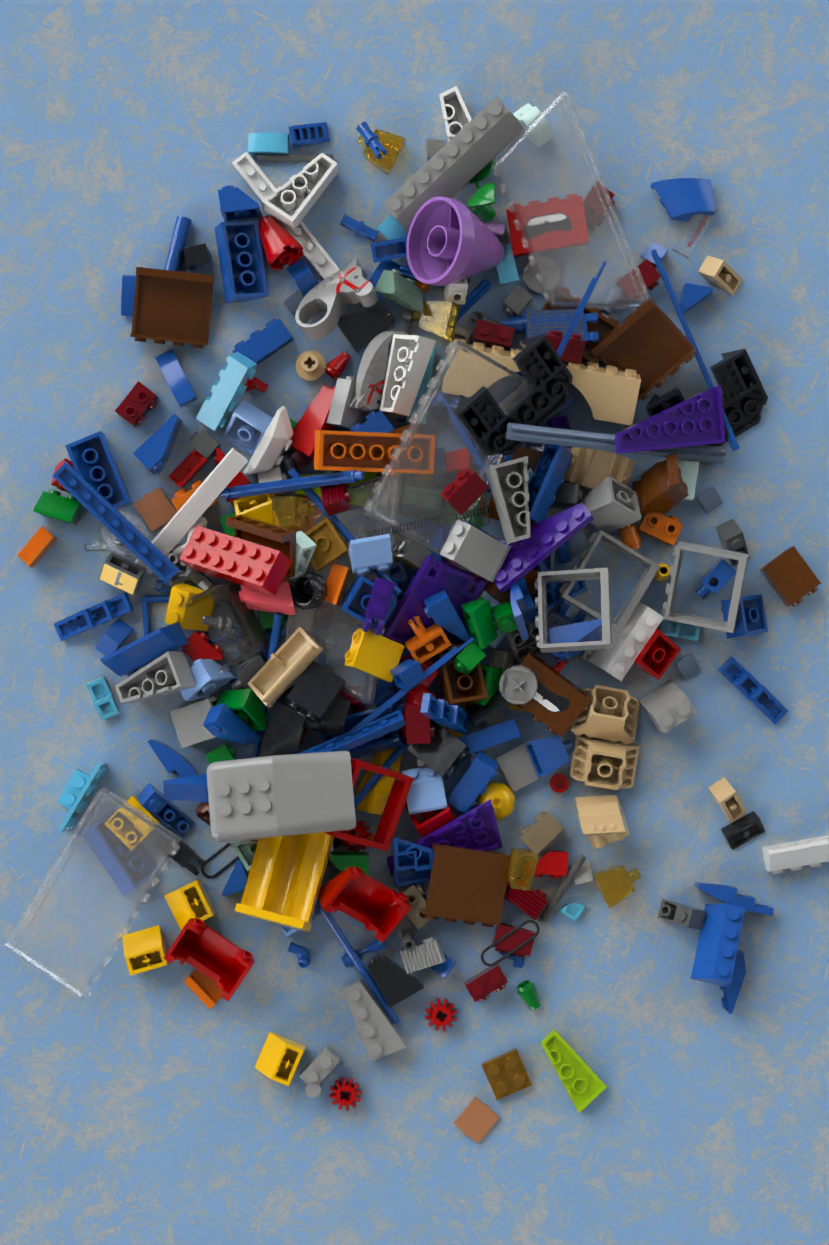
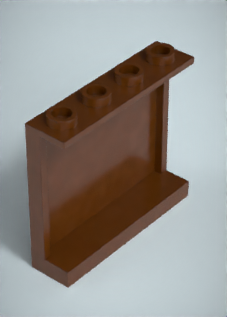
[130,267,214,348]
[591,297,696,401]
[421,843,511,927]

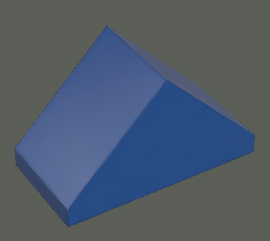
[286,258,318,297]
[679,283,714,314]
[96,618,134,656]
[221,858,248,896]

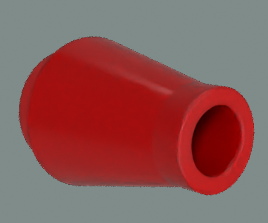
[324,351,351,380]

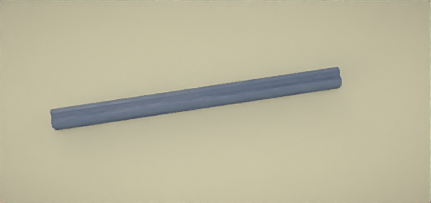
[506,423,727,464]

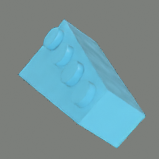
[196,352,257,431]

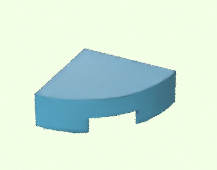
[559,902,586,922]

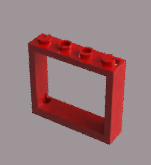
[324,757,414,852]

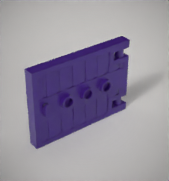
[382,555,487,658]

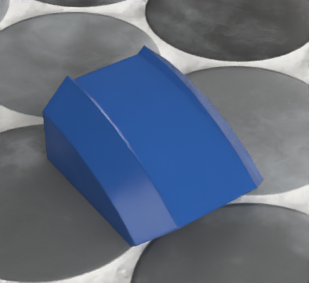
[340,575,397,628]

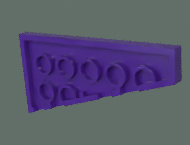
[614,385,726,454]
[493,503,594,593]
[386,799,503,877]

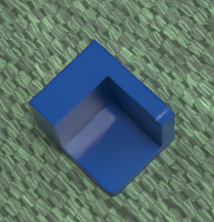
[390,659,425,690]

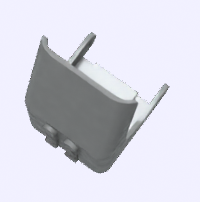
[206,751,356,845]

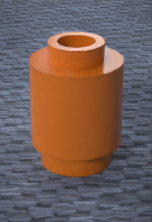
[618,524,642,550]

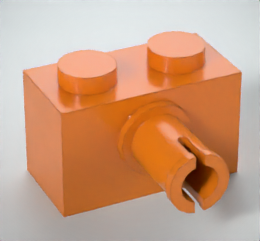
[404,616,451,664]

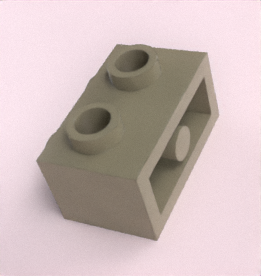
[519,811,564,855]
[402,884,432,929]

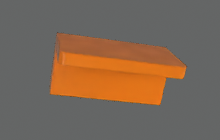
[17,526,57,568]
[324,563,352,606]
[183,969,223,1009]

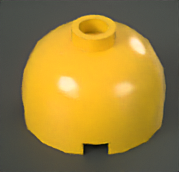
[477,782,515,820]

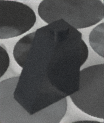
[337,309,395,353]
[367,954,424,1007]

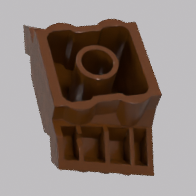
[632,452,689,516]

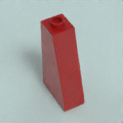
[290,385,336,461]

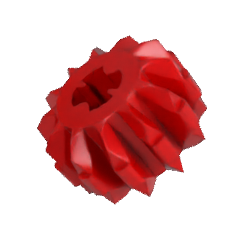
[342,819,373,852]
[425,998,457,1031]
[329,1077,362,1111]

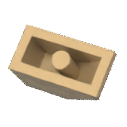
[698,255,743,296]
[708,778,747,823]

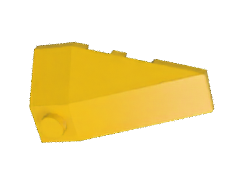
[355,748,402,815]

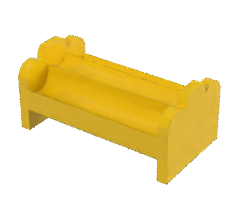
[235,832,334,932]

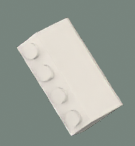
[588,602,664,681]
[762,835,829,874]

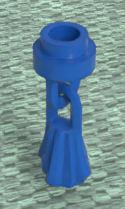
[341,939,386,968]

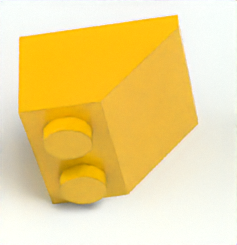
[164,583,216,631]

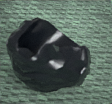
[290,572,328,610]

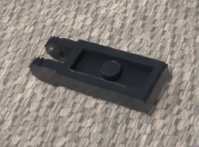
[154,828,207,876]

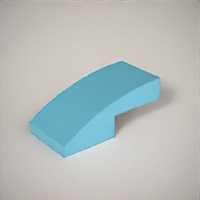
[248,133,290,154]
[377,215,408,240]
[495,245,519,285]
[660,616,701,642]
[86,676,119,720]

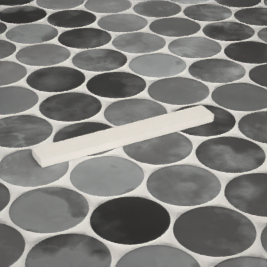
[232,151,340,280]
[135,448,248,575]

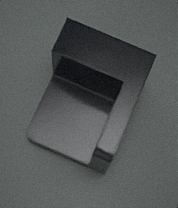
[183,243,209,270]

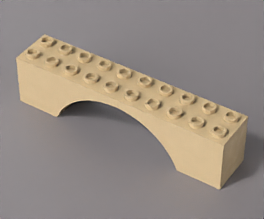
[441,339,641,426]

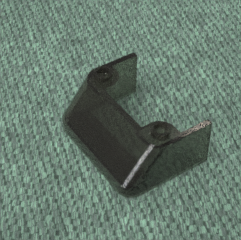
[186,582,270,673]

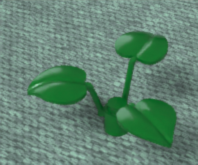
[468,160,496,223]

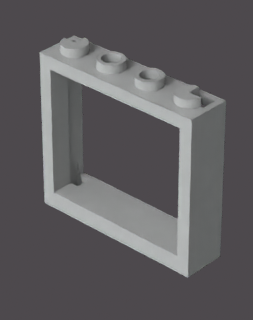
[559,530,660,633]
[662,541,749,633]
[535,568,613,653]

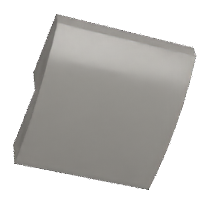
[494,739,541,792]

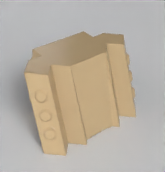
[563,447,636,491]
[571,685,640,745]
[569,734,640,791]
[575,795,630,849]

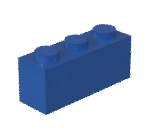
[232,318,293,366]
[446,751,499,814]

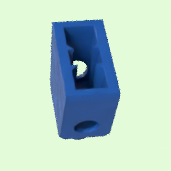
[695,558,736,599]
[525,735,574,778]

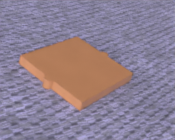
[133,487,177,532]
[454,1097,500,1144]

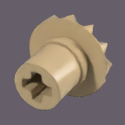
[295,350,326,382]

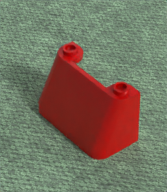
[318,866,411,942]
[164,918,255,1001]

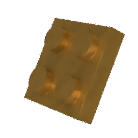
[304,517,349,572]
[481,1048,532,1100]

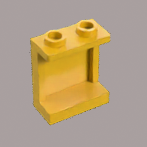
[344,628,405,682]

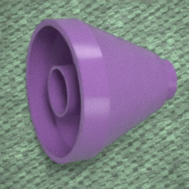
[406,196,503,286]

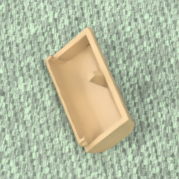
[247,626,323,708]

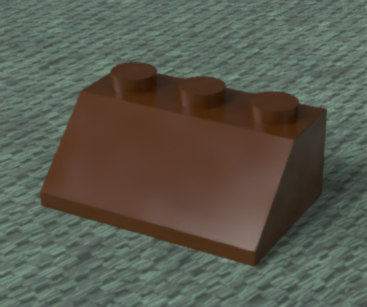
[435,644,488,707]

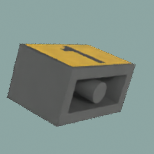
[392,539,431,568]
[99,552,146,595]

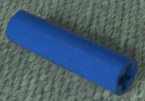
[164,216,192,272]

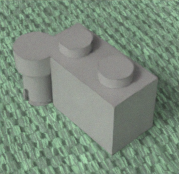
[299,1044,341,1098]

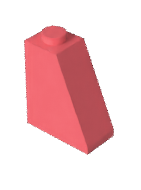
[239,579,296,615]

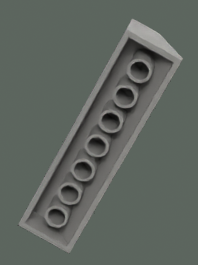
[382,96,524,232]

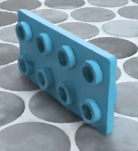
[57,762,107,833]

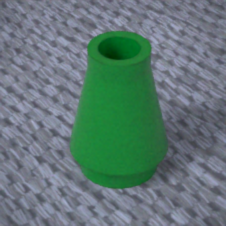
[516,980,541,1010]

